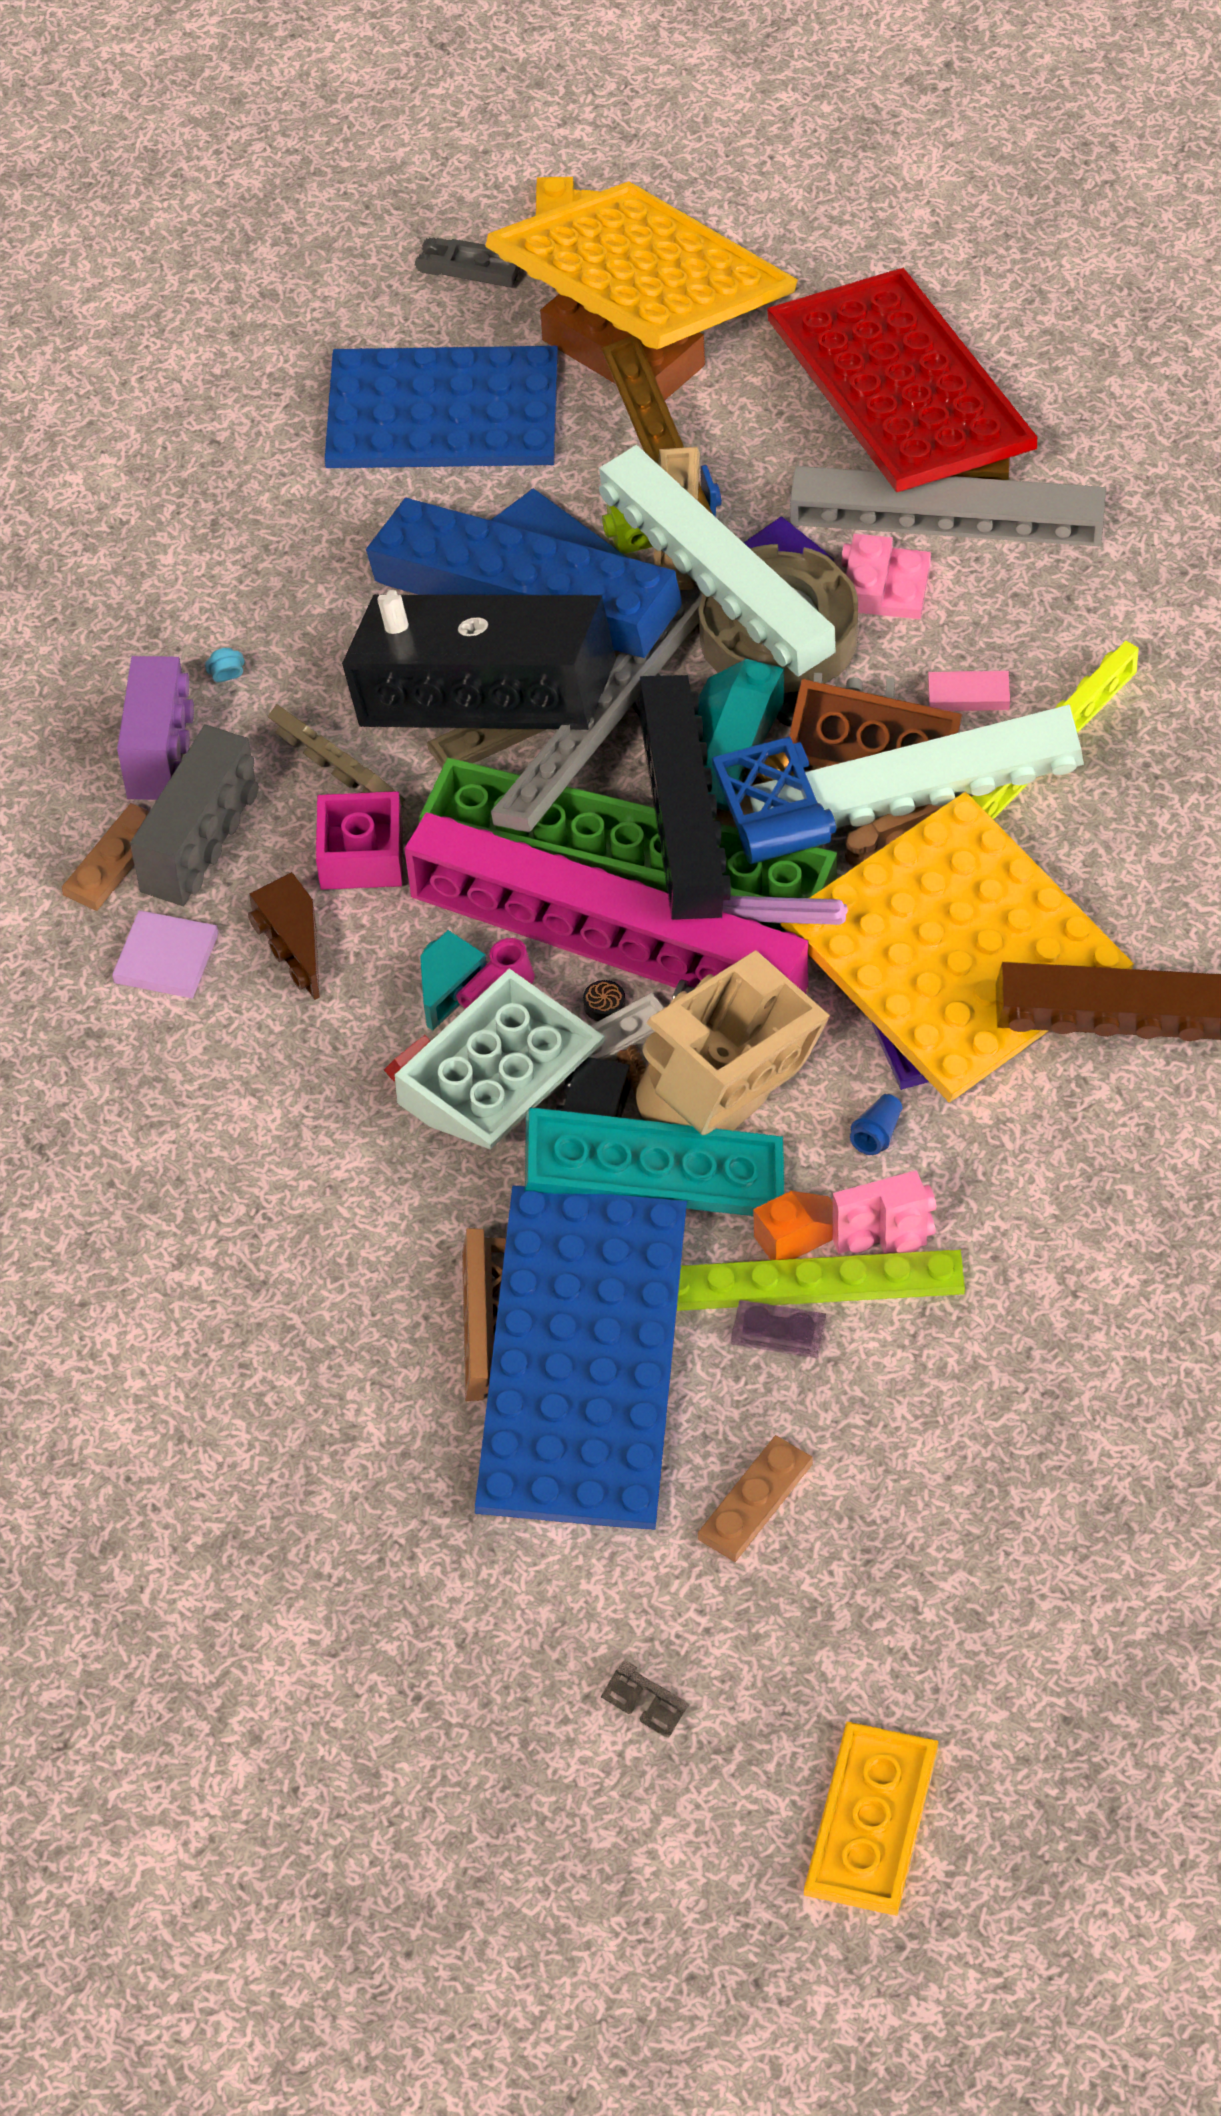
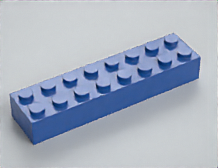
[366,497,682,658]

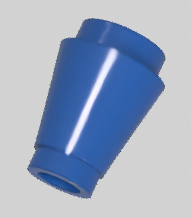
[850,1094,903,1155]

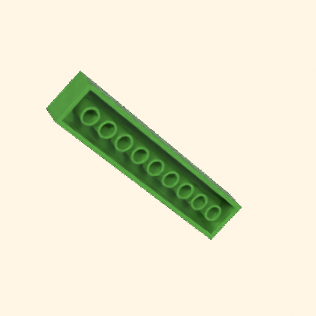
[419,757,837,932]

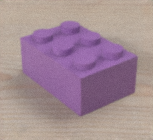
[117,656,194,800]

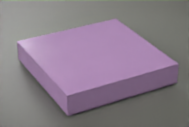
[112,910,218,999]

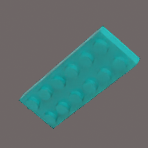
[524,1107,784,1216]

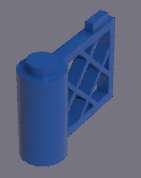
[712,737,836,864]

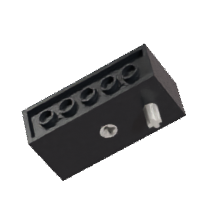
[342,590,616,730]

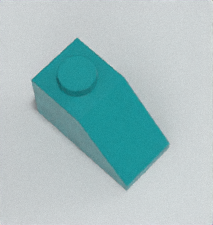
[420,930,487,1031]

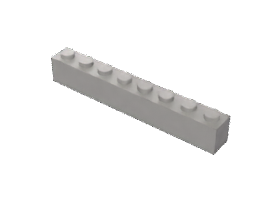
[790,466,1106,547]

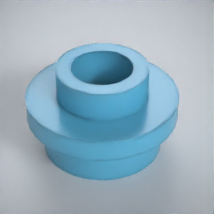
[205,648,245,682]

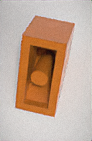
[753,1191,833,1260]

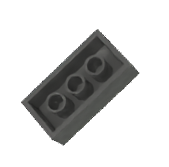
[130,724,259,907]

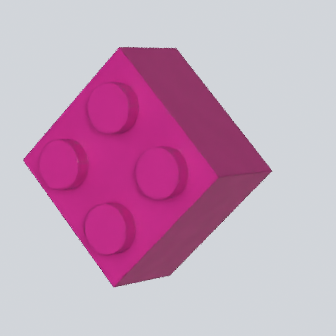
[316,791,403,890]

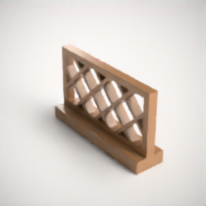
[462,1228,506,1401]

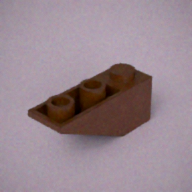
[248,872,320,1000]

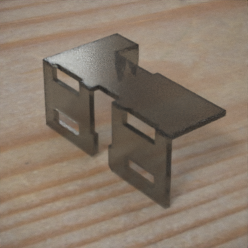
[601,1660,690,1738]

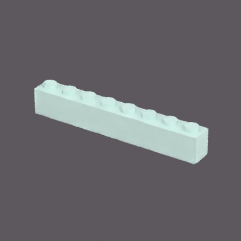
[599,445,836,677]
[750,705,1084,828]

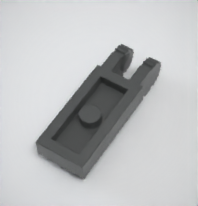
[414,237,521,288]

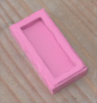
[928,671,1010,711]

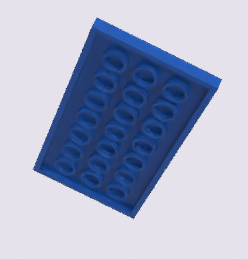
[475,1185,687,1530]

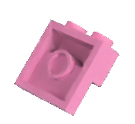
[841,534,931,619]
[833,1170,936,1254]

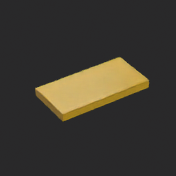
[804,1721,938,1916]

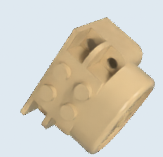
[636,950,830,1135]

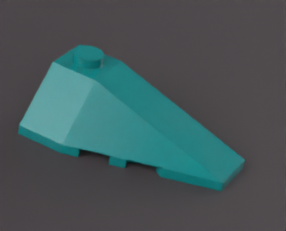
[695,659,784,811]

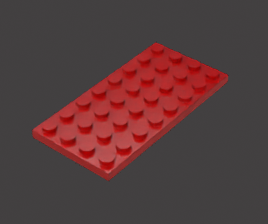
[767,267,1038,493]

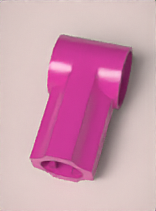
[456,938,535,1009]

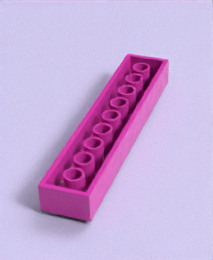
[404,812,809,994]

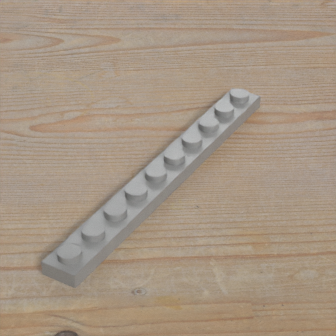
[491,588,703,832]

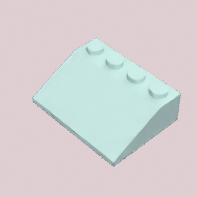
[395,969,605,1150]

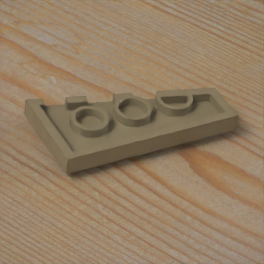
[267,704,406,805]

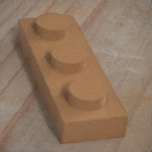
[62,803,150,911]
[698,1435,813,1562]

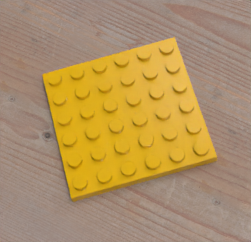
[485,181,798,350]
[780,791,1134,1103]

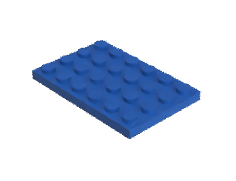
[324,346,558,468]

